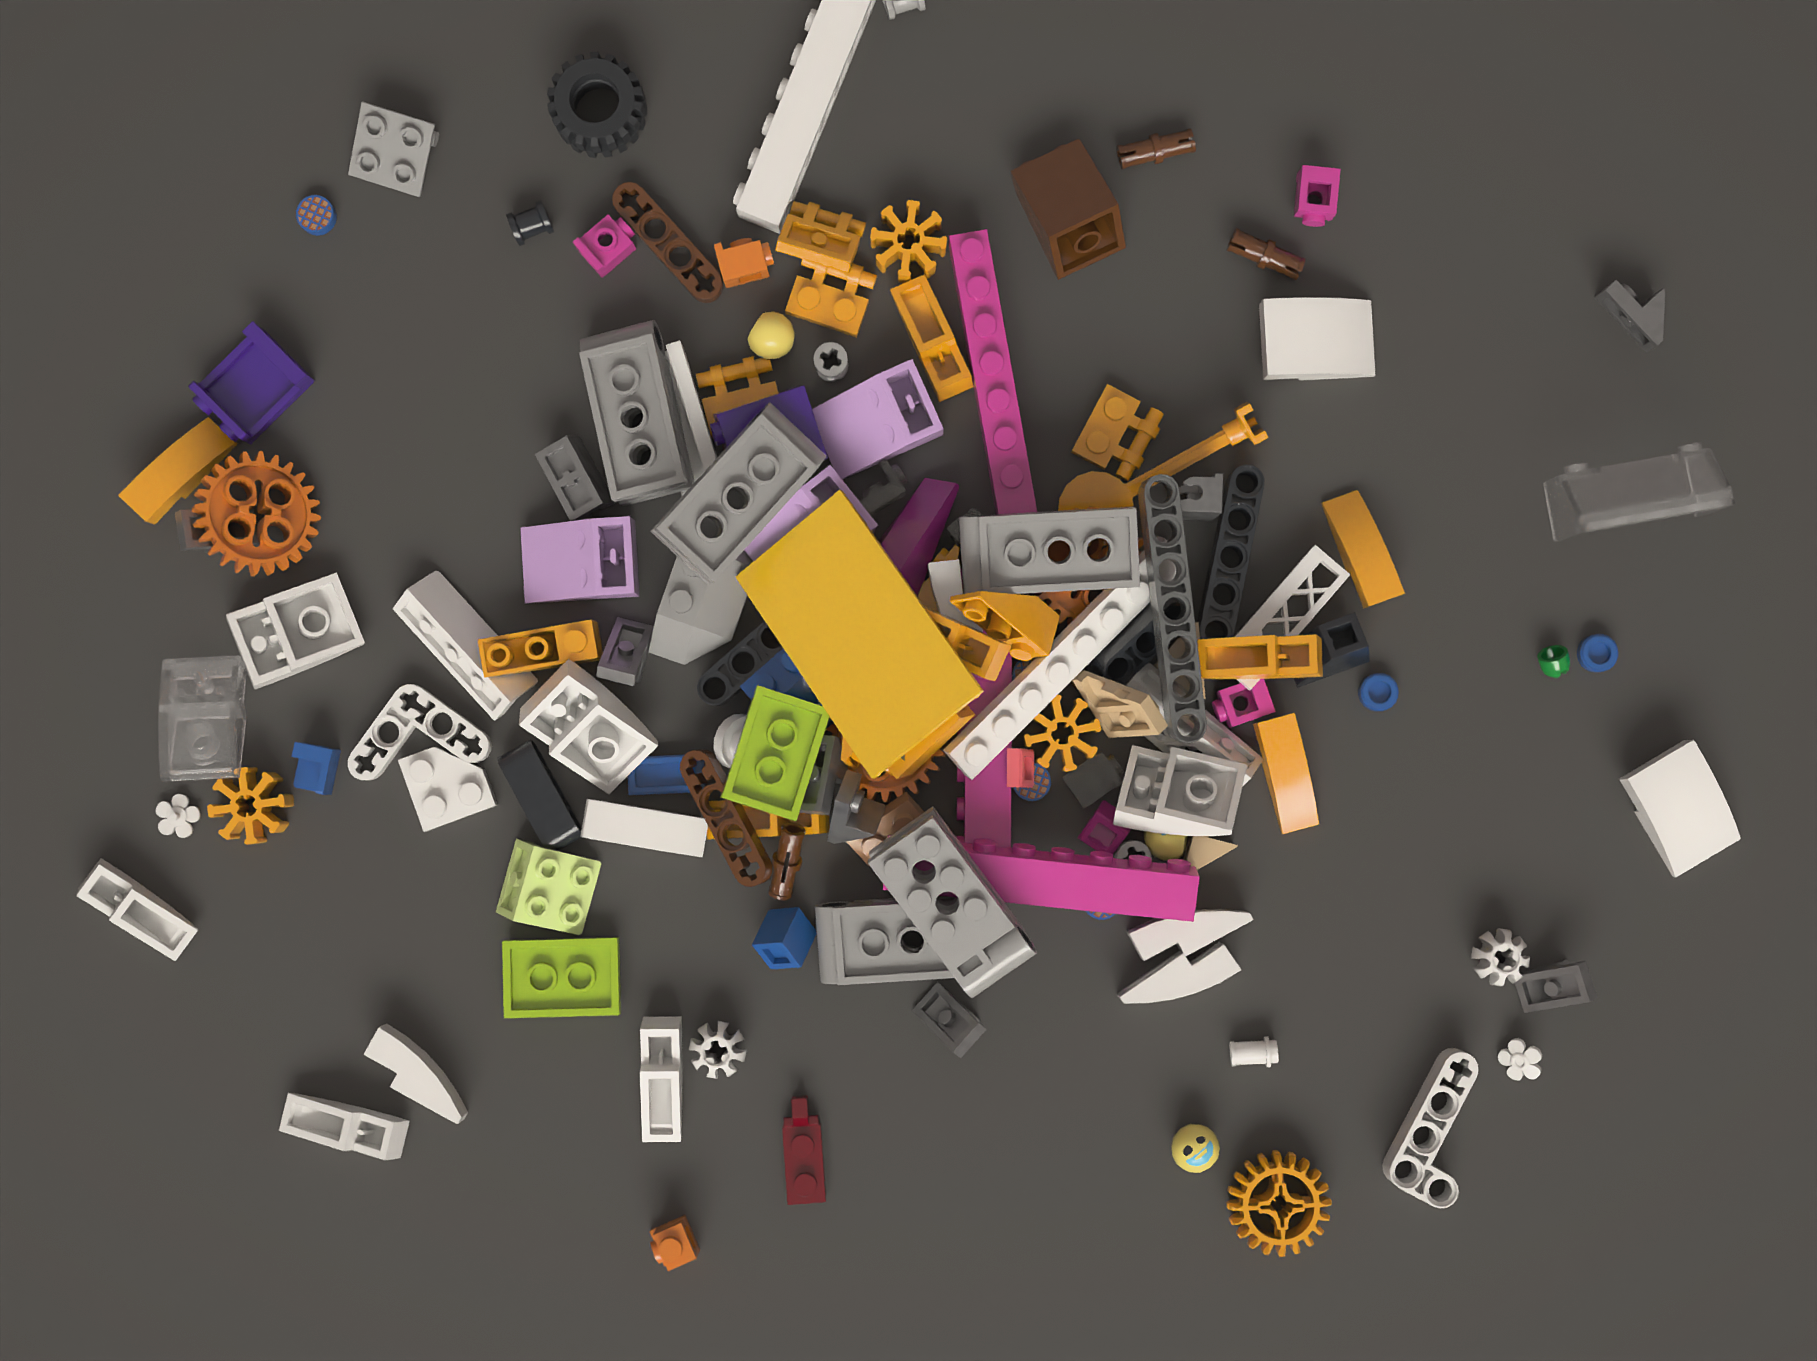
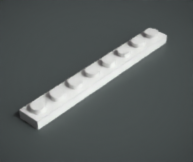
[943,536,1176,780]

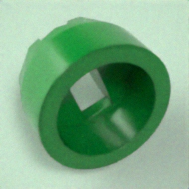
[1537,645,1570,678]

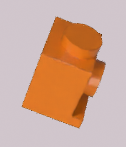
[714,238,774,288]
[649,1215,700,1271]

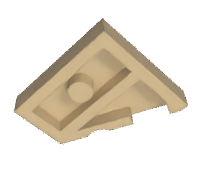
[1072,670,1168,738]

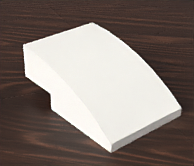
[1259,298,1375,380]
[226,572,365,690]
[519,659,658,794]
[1619,740,1741,878]
[1113,745,1247,836]

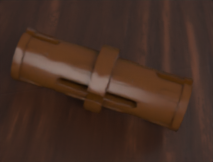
[1116,128,1196,169]
[1226,228,1306,281]
[768,822,806,900]

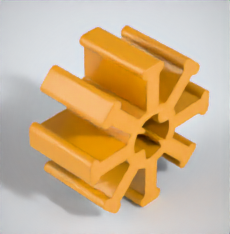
[870,200,947,283]
[1023,695,1101,772]
[207,767,294,845]

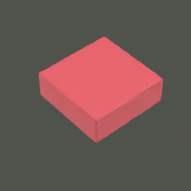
[1007,748,1034,788]

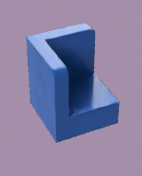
[291,742,341,795]
[752,907,817,969]

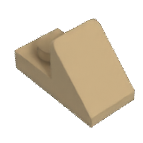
[1182,836,1238,870]

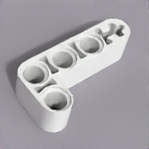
[1382,1048,1478,1209]

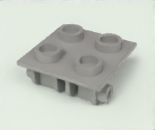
[348,101,439,197]

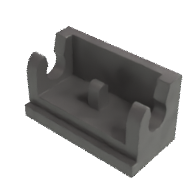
[535,435,615,521]
[1179,474,1223,521]

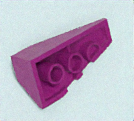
[879,478,960,597]

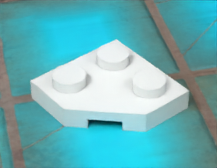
[398,747,498,832]

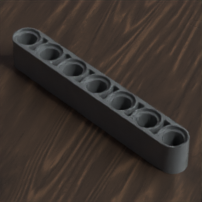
[1138,474,1207,743]

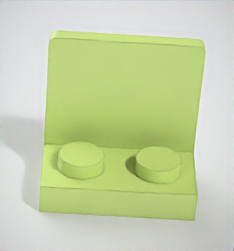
[496,838,601,935]

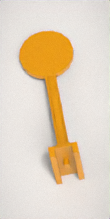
[1058,402,1269,546]

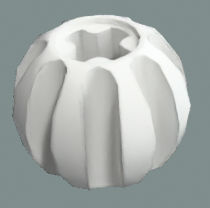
[1471,928,1530,986]
[689,1021,747,1079]

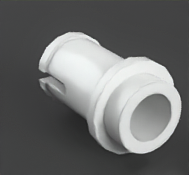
[1229,1036,1278,1067]

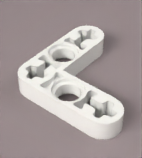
[348,684,492,780]

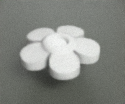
[156,794,201,838]
[1498,1038,1542,1081]

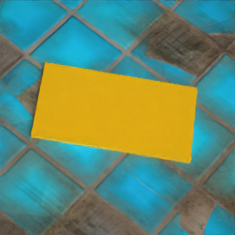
[735,490,984,779]

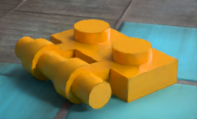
[776,201,866,273]
[785,259,877,338]
[696,356,778,438]
[1071,384,1164,481]

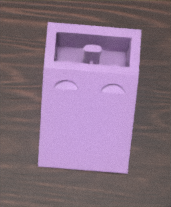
[812,359,944,480]
[744,465,878,561]
[521,516,639,604]

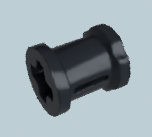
[506,200,555,246]

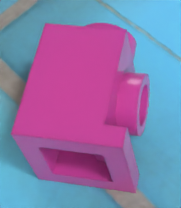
[1294,165,1341,227]
[573,214,636,278]
[1212,679,1276,728]

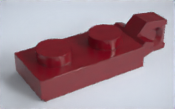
[782,1095,826,1205]

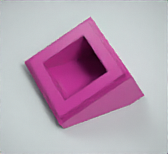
[1078,800,1131,854]

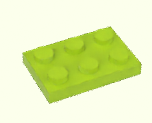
[720,685,829,821]
[502,937,621,1018]

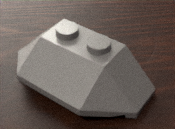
[648,518,753,665]

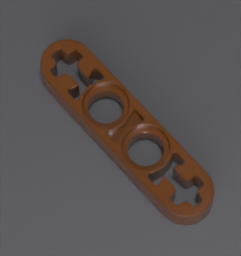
[612,182,723,303]
[680,749,772,887]

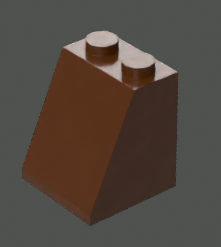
[1011,139,1126,280]

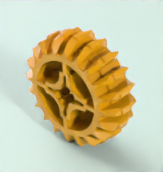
[1226,1150,1332,1257]

